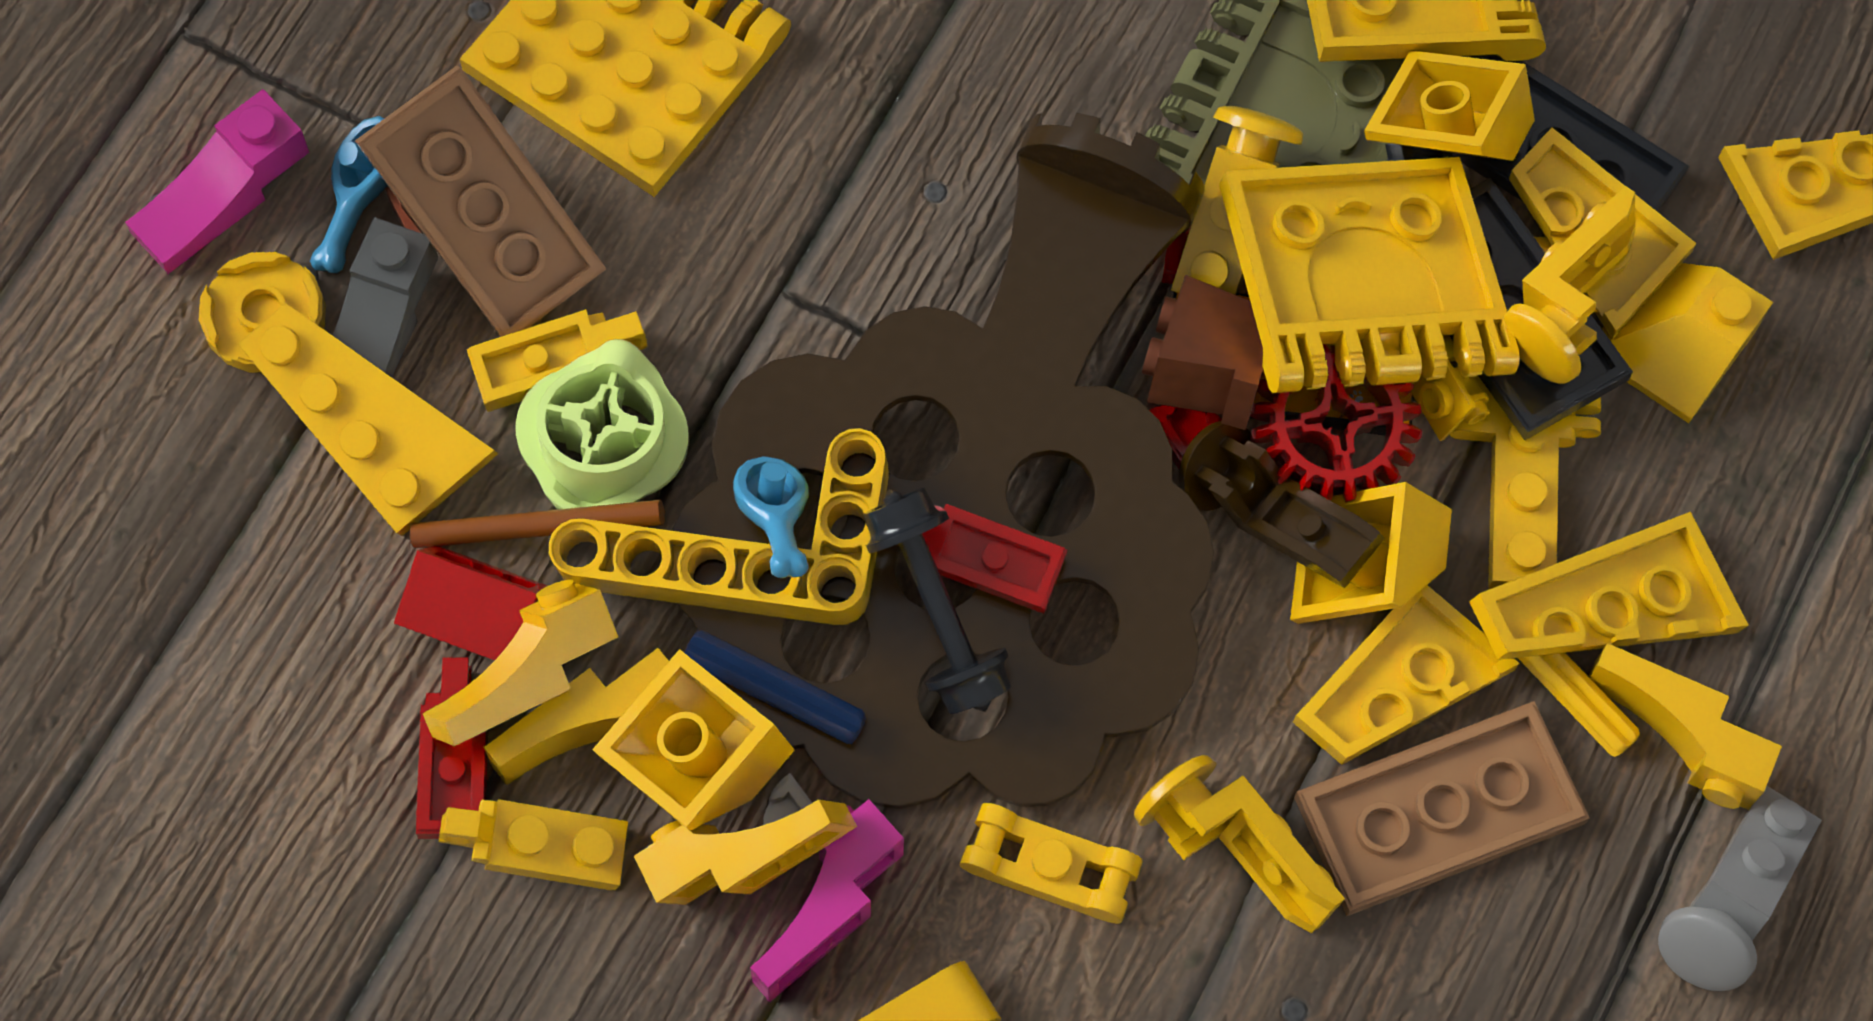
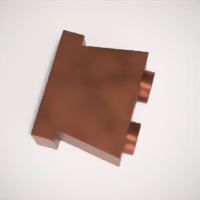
[1142,275,1263,430]

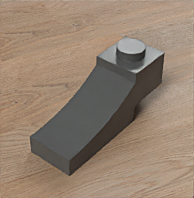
[333,217,438,377]

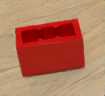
[394,546,547,660]

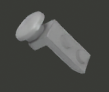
[1658,786,1822,991]

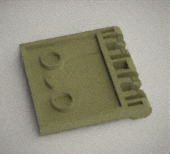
[1145,0,1405,185]

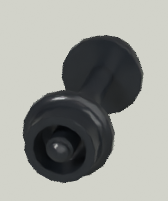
[863,488,1011,714]

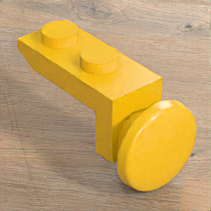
[1171,106,1303,295]
[1503,186,1635,384]
[1134,755,1345,933]

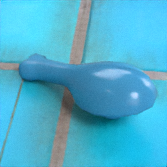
[310,116,388,274]
[733,456,809,578]

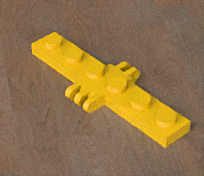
[1450,237,1601,589]

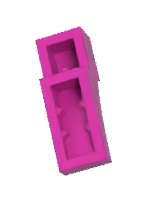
[125,89,309,274]
[750,799,904,1002]

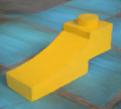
[422,580,618,746]
[1589,643,1782,810]
[484,648,669,785]
[634,799,857,905]

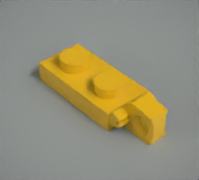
[466,309,648,412]
[438,799,628,890]

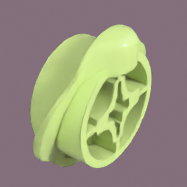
[516,339,689,509]

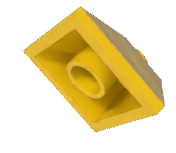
[1364,50,1535,161]
[1602,263,1773,423]
[1290,482,1452,624]
[592,649,795,831]

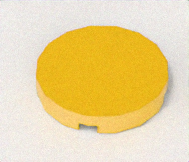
[199,252,326,373]

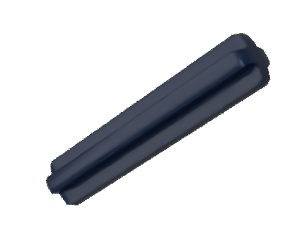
[685,630,866,744]

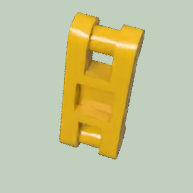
[959,803,1143,924]

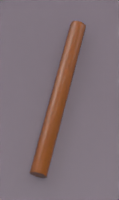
[410,500,665,549]

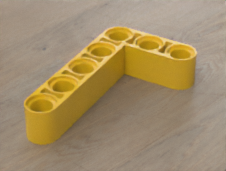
[549,428,889,625]

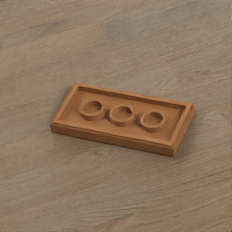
[355,66,606,337]
[1294,701,1590,916]

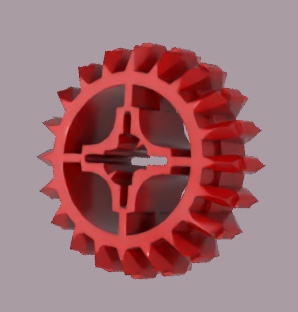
[1250,344,1422,503]

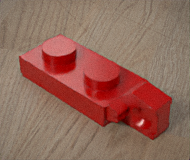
[922,504,1068,614]
[416,657,488,839]

